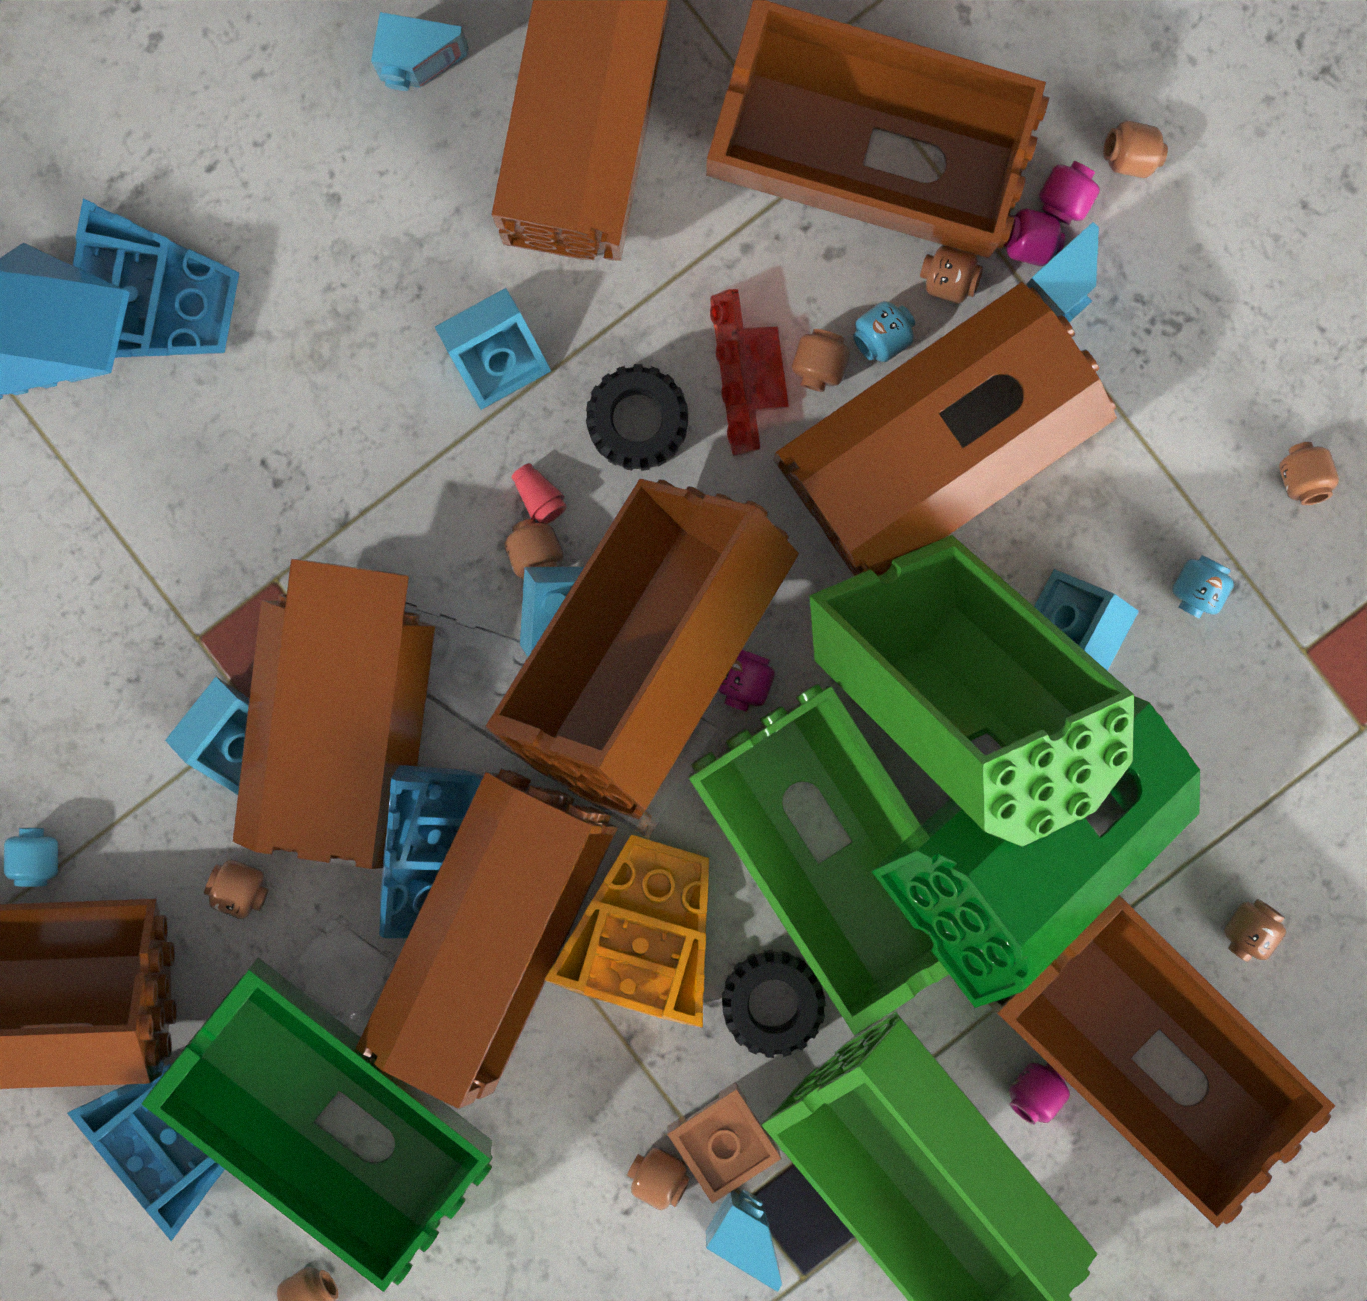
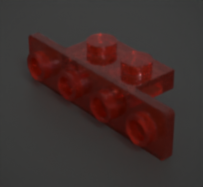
[710,289,789,456]

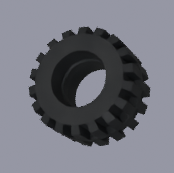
[586,364,688,471]
[722,950,826,1058]

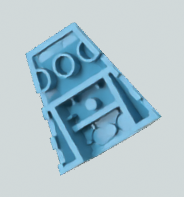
[73,198,239,358]
[0,243,130,399]
[379,765,484,938]
[67,1063,225,1241]

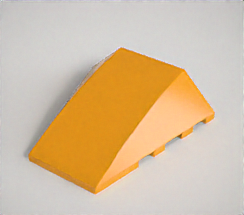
[544,835,709,1028]

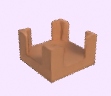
[667,1082,782,1204]

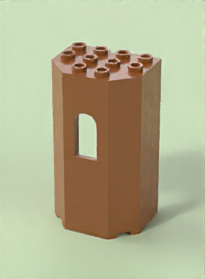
[491,0,671,261]
[706,0,1050,258]
[773,282,1117,576]
[485,479,799,820]
[356,768,618,1109]
[988,895,1335,1228]
[0,898,177,1089]

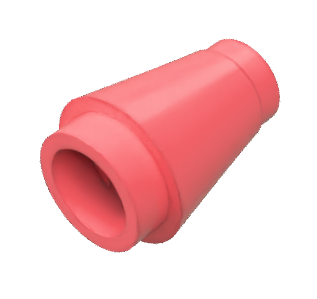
[511,463,567,524]

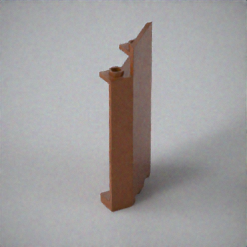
[232,559,435,869]

